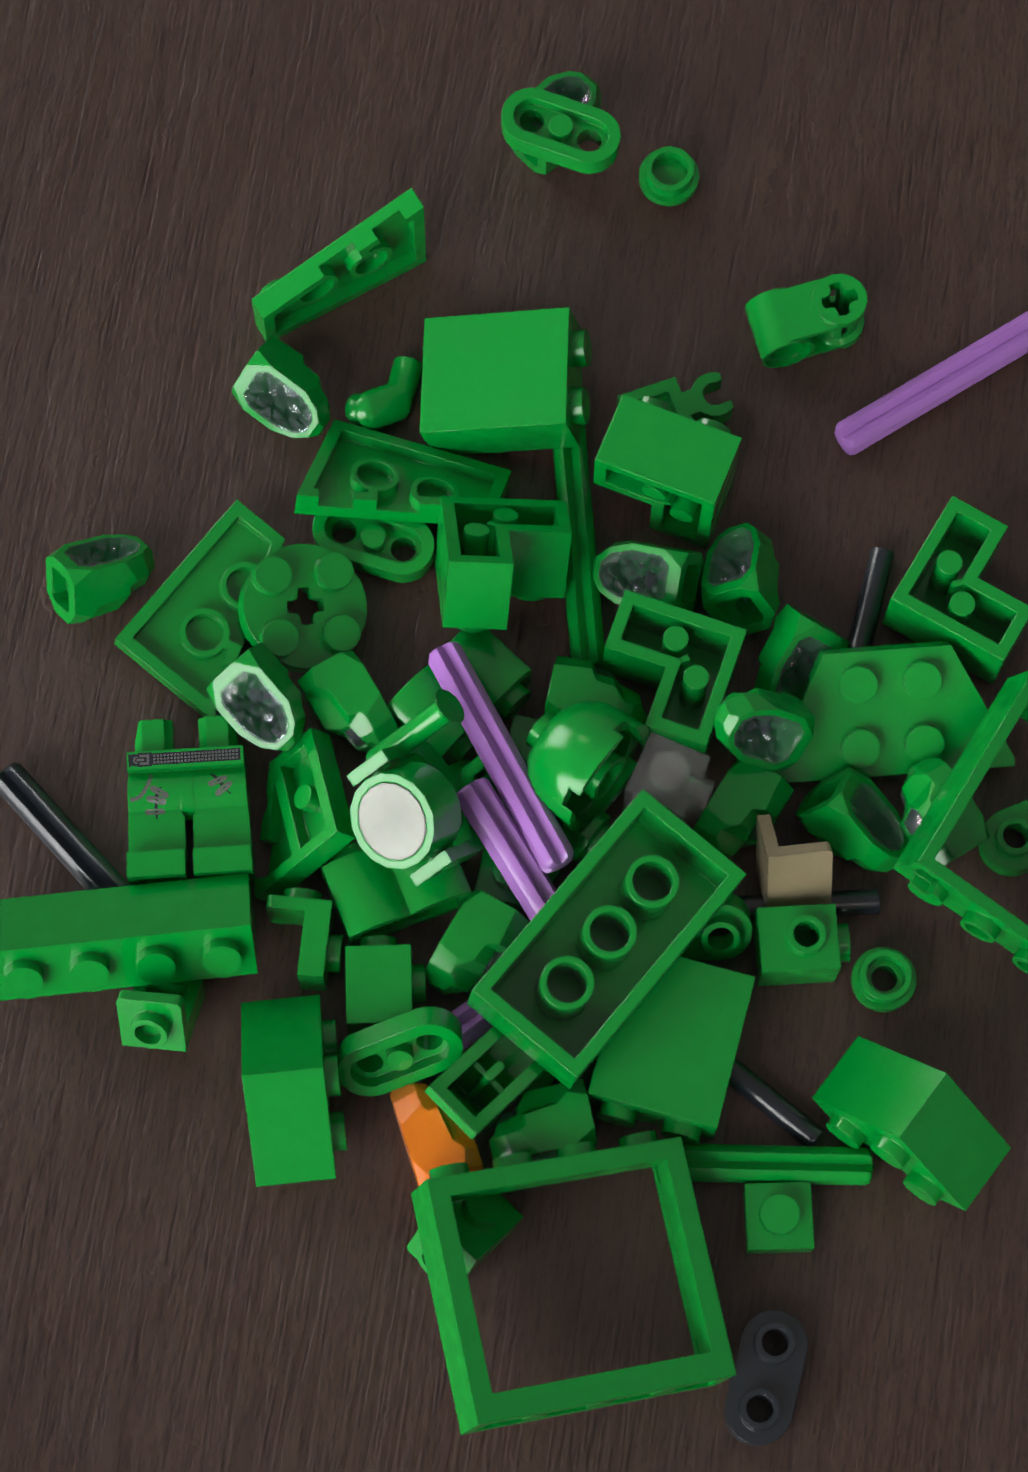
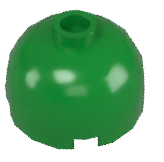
[526,700,649,833]

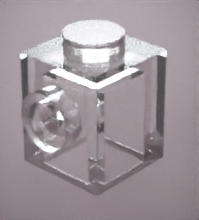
[623,732,716,824]

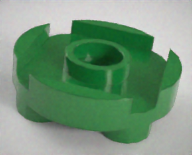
[238,544,367,672]

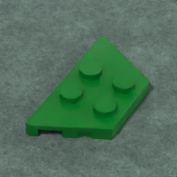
[773,641,1015,783]

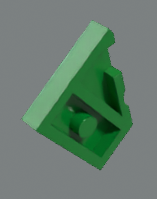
[254,728,356,901]

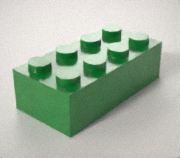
[467,789,746,1090]

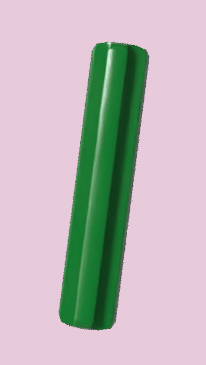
[683,1143,873,1185]

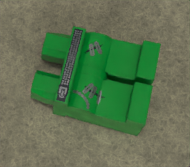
[127,715,256,885]

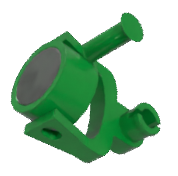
[347,689,497,887]

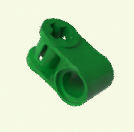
[744,273,868,368]

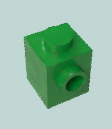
[752,904,851,986]
[345,935,426,1035]

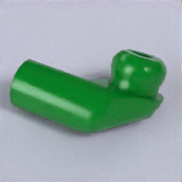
[345,356,423,430]

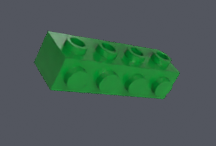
[0,873,258,1001]

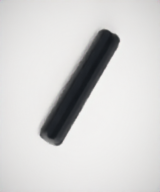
[0,762,130,890]

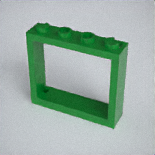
[893,671,1028,974]
[411,1131,737,1435]

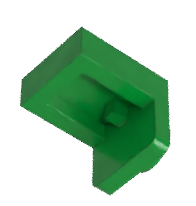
[266,888,344,991]
[116,979,205,1052]
[407,1193,524,1277]

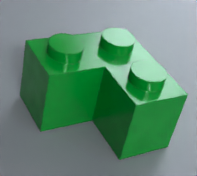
[593,394,742,549]
[435,496,572,633]
[882,496,1028,685]
[602,589,747,768]
[241,995,347,1187]
[812,1036,1011,1211]

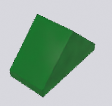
[424,1026,545,1140]

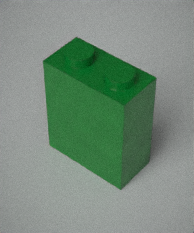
[420,307,592,455]
[588,957,755,1144]

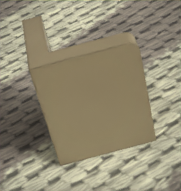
[756,814,833,907]

